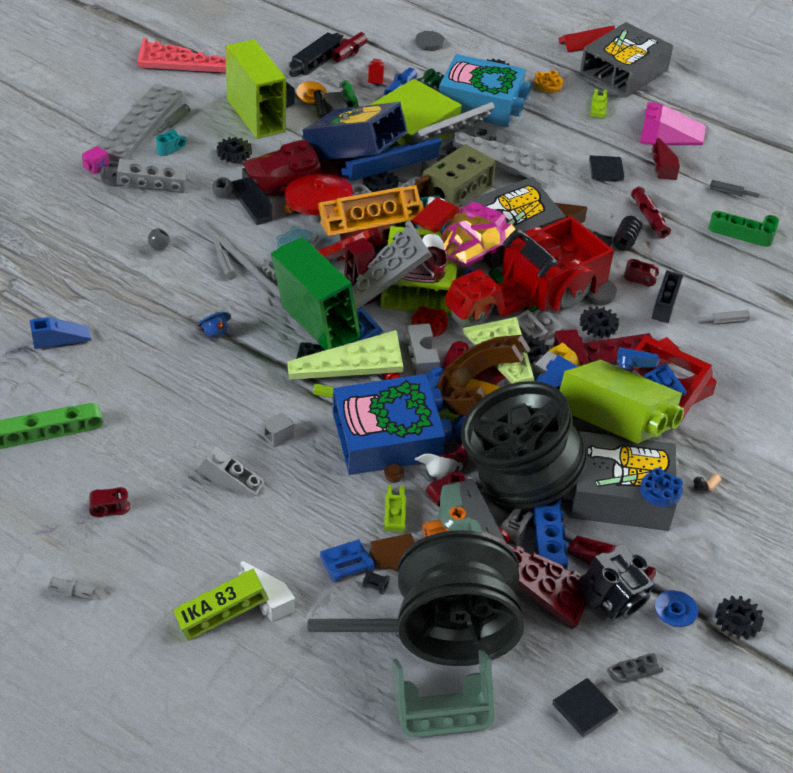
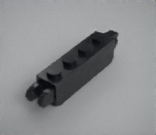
[289,32,344,77]

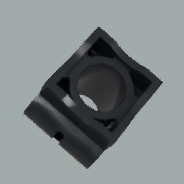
[576,544,655,621]

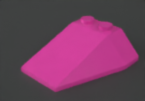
[640,102,706,146]

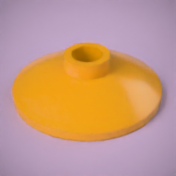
[296,81,327,104]

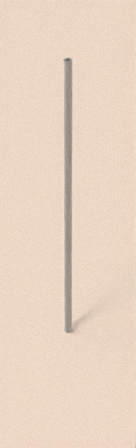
[195,218,383,382]

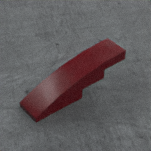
[568,536,656,580]

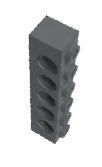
[421,121,497,175]

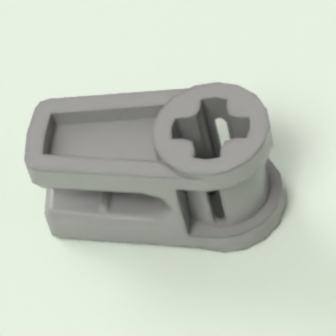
[500,509,533,545]

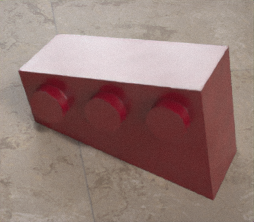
[344,237,381,306]

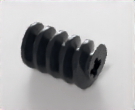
[613,215,643,251]

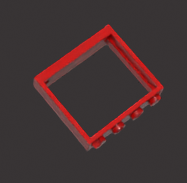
[627,335,713,421]

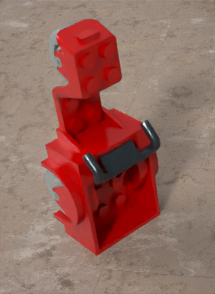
[445,216,614,328]

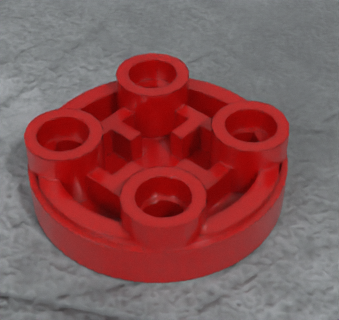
[411,306,448,337]

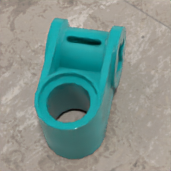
[156,129,187,156]

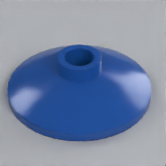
[654,590,698,627]

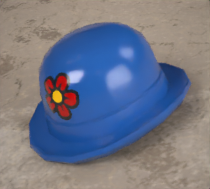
[197,311,231,338]

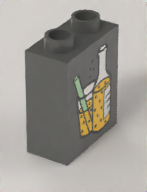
[580,22,674,97]
[460,177,566,269]
[562,431,677,531]

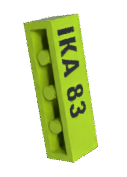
[173,568,269,641]

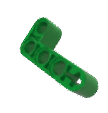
[708,211,779,247]

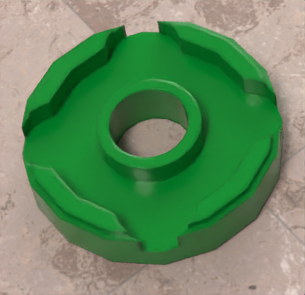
[339,80,359,107]

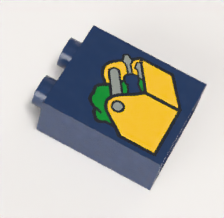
[302,102,408,160]

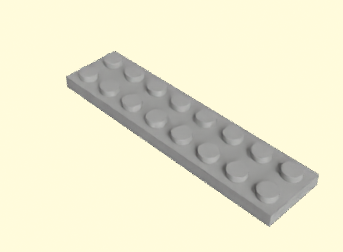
[98,84,183,162]

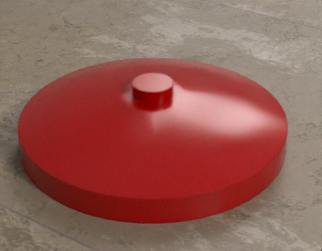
[285,174,353,215]
[317,230,371,262]

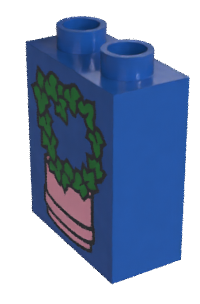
[332,374,453,475]

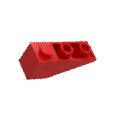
[368,58,385,84]

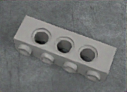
[117,158,187,193]

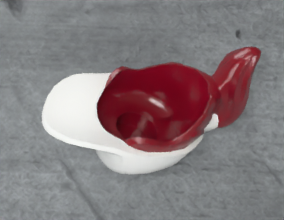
[422,234,448,281]
[415,443,468,478]

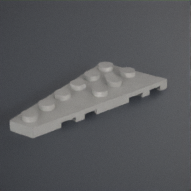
[411,102,495,143]
[453,132,548,189]
[352,220,432,310]

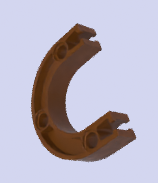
[437,335,531,415]

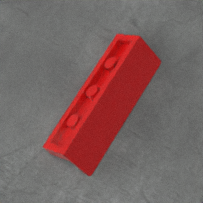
[558,25,615,52]

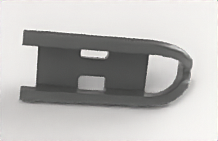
[607,653,664,683]

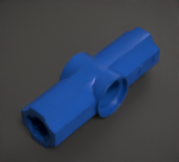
[384,67,417,95]

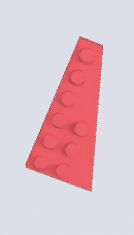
[137,38,226,73]

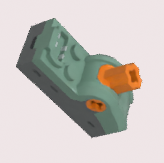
[422,479,504,540]

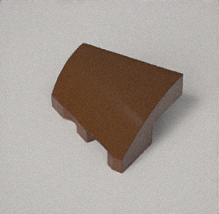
[370,533,415,572]

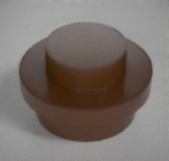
[384,464,404,483]

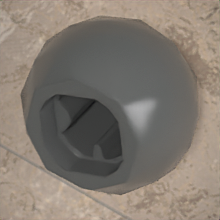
[212,177,233,198]
[148,228,170,250]

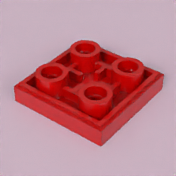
[412,197,459,233]

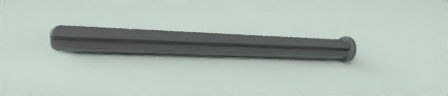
[307,619,399,632]

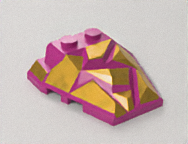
[441,202,515,267]

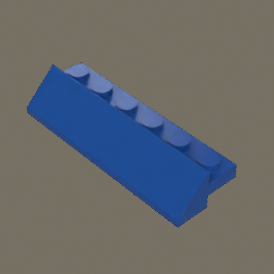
[341,138,441,182]

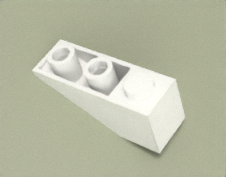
[239,561,295,622]

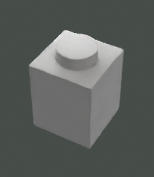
[262,412,294,447]

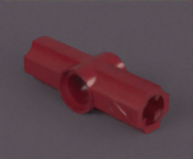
[331,32,367,63]

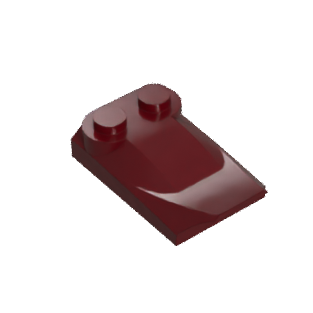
[442,341,506,385]

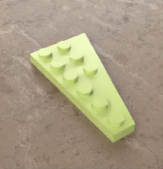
[463,317,534,383]

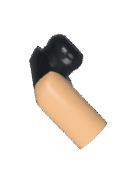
[693,474,721,491]

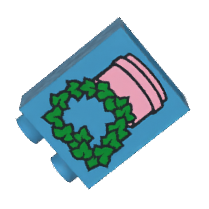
[439,54,531,127]

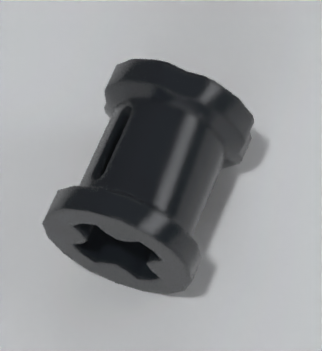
[362,569,390,595]

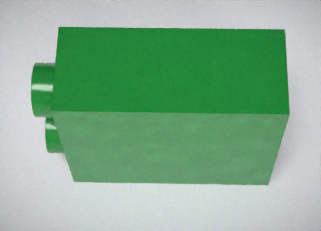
[271,237,361,350]

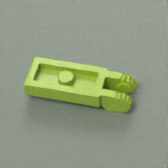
[590,88,608,119]
[384,485,406,533]

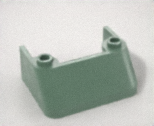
[392,650,494,737]

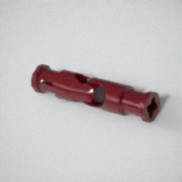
[631,186,671,238]

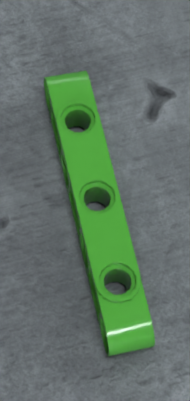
[0,403,103,449]

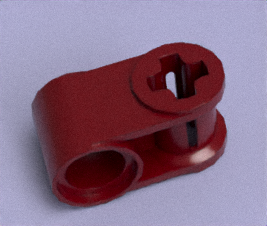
[624,259,659,287]
[425,472,465,508]
[89,487,131,517]

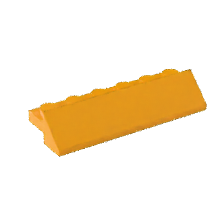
[318,185,424,236]

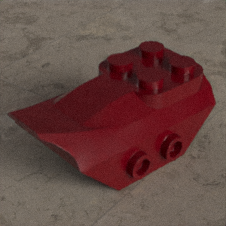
[242,140,321,197]

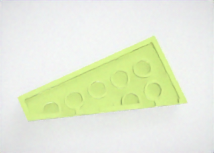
[287,330,403,380]

